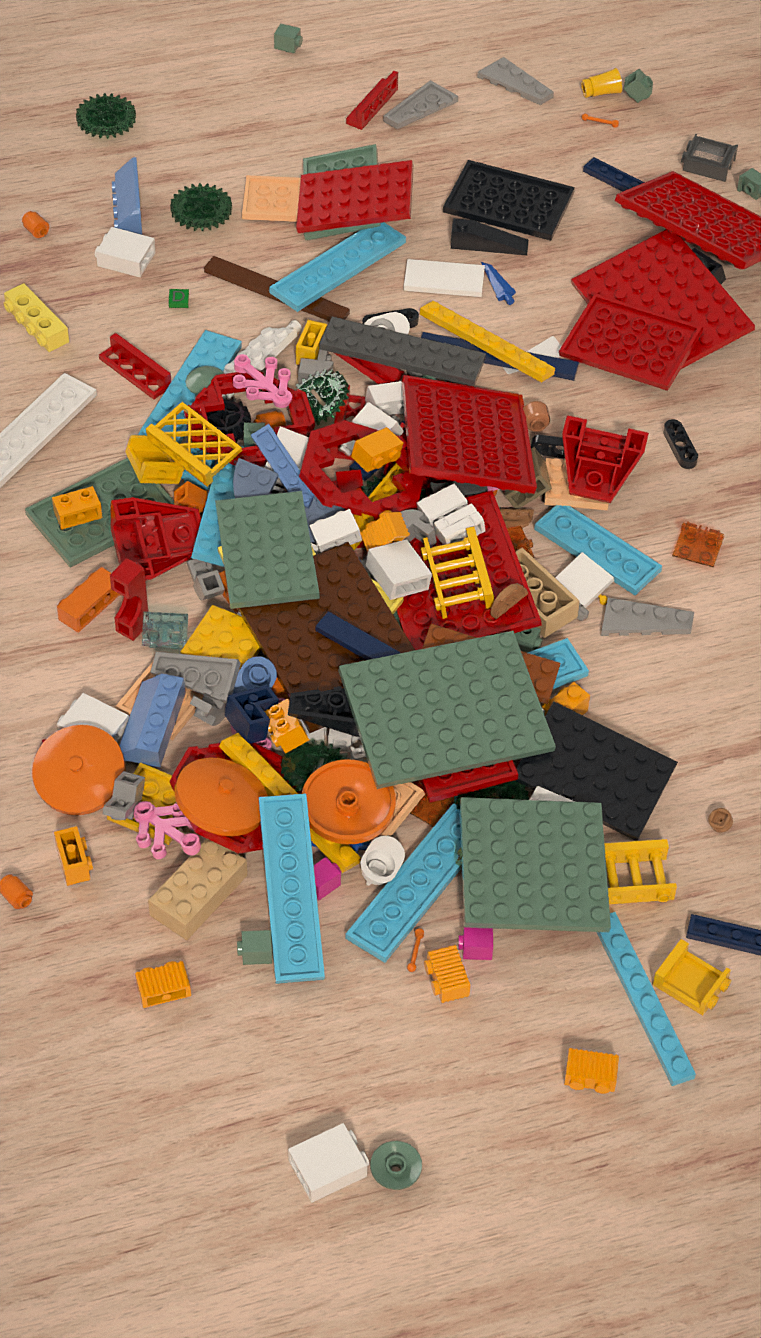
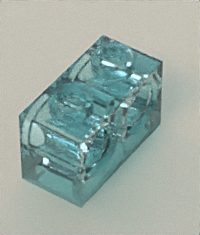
[142,612,188,649]

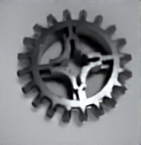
[206,397,251,443]

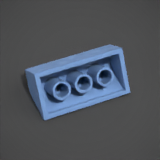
[112,157,142,235]
[119,674,186,767]

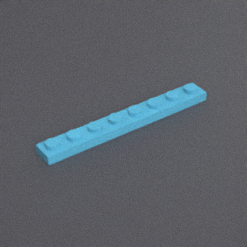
[597,912,696,1086]

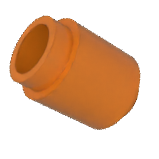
[22,211,49,238]
[254,410,286,431]
[0,874,33,909]

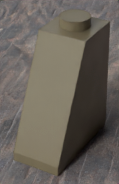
[505,447,552,509]

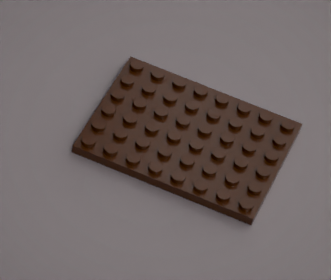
[237,542,415,733]

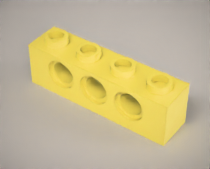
[4,283,69,352]

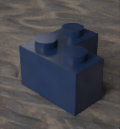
[224,685,279,744]

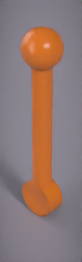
[581,113,619,128]
[407,928,424,972]

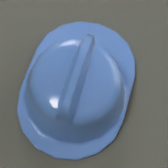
[233,657,277,694]

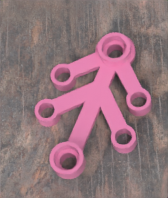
[233,354,292,408]
[133,801,201,859]

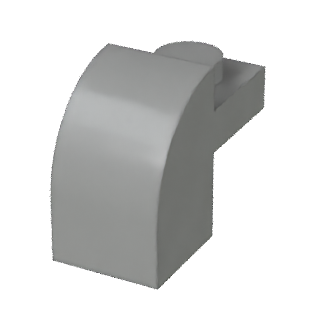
[298,349,333,388]
[400,510,437,548]
[187,559,225,601]
[190,695,227,726]
[103,771,145,820]

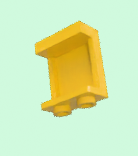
[125,435,184,484]
[653,939,732,1016]

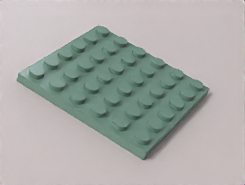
[460,797,611,932]

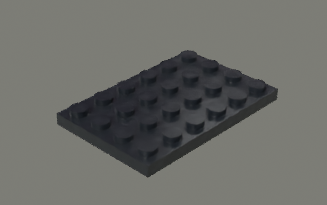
[443,160,575,241]
[514,701,678,841]

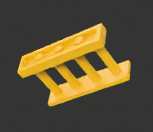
[421,527,494,619]
[604,839,677,904]

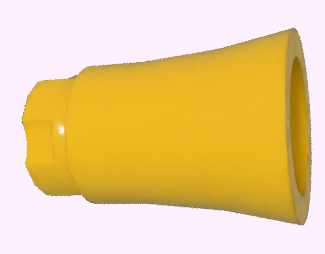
[581,68,622,98]

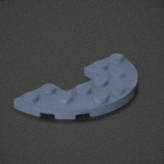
[233,458,354,544]

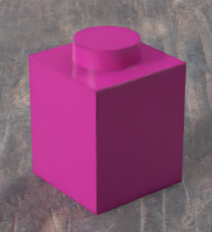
[314,857,341,901]
[458,927,493,960]

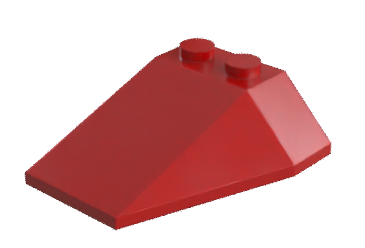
[562,415,649,503]
[111,497,201,581]

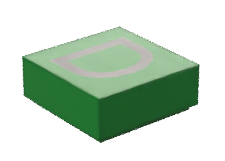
[168,289,189,308]

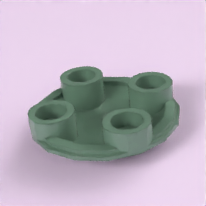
[185,366,225,397]

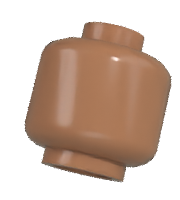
[523,401,550,432]

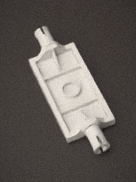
[222,320,302,400]

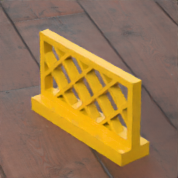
[146,402,242,487]

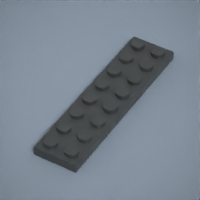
[319,317,486,387]

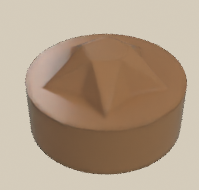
[708,808,733,833]

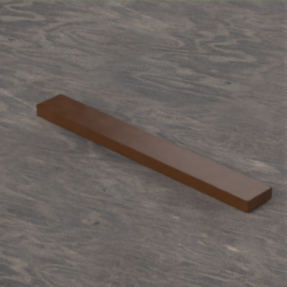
[204,256,350,322]

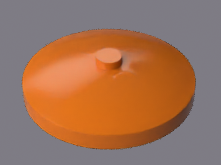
[32,725,126,815]
[174,758,268,836]
[302,759,396,844]

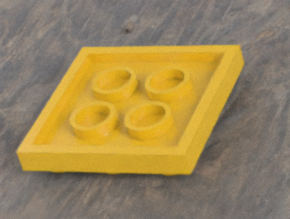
[180,605,261,670]
[106,763,186,845]

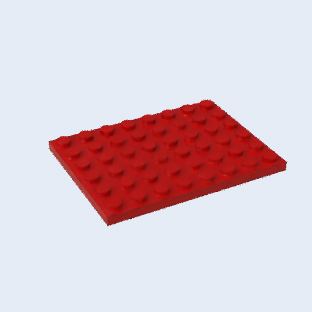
[615,171,761,269]
[571,229,755,369]
[402,375,537,494]
[396,490,542,650]

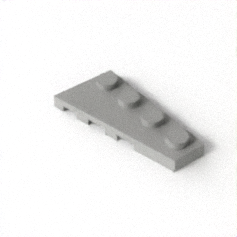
[477,57,554,105]
[383,80,458,129]
[601,598,694,636]
[150,652,241,703]

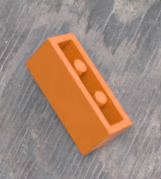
[57,567,120,633]

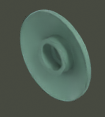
[370,1141,422,1190]

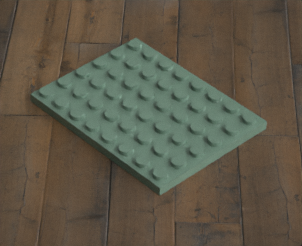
[338,631,556,789]

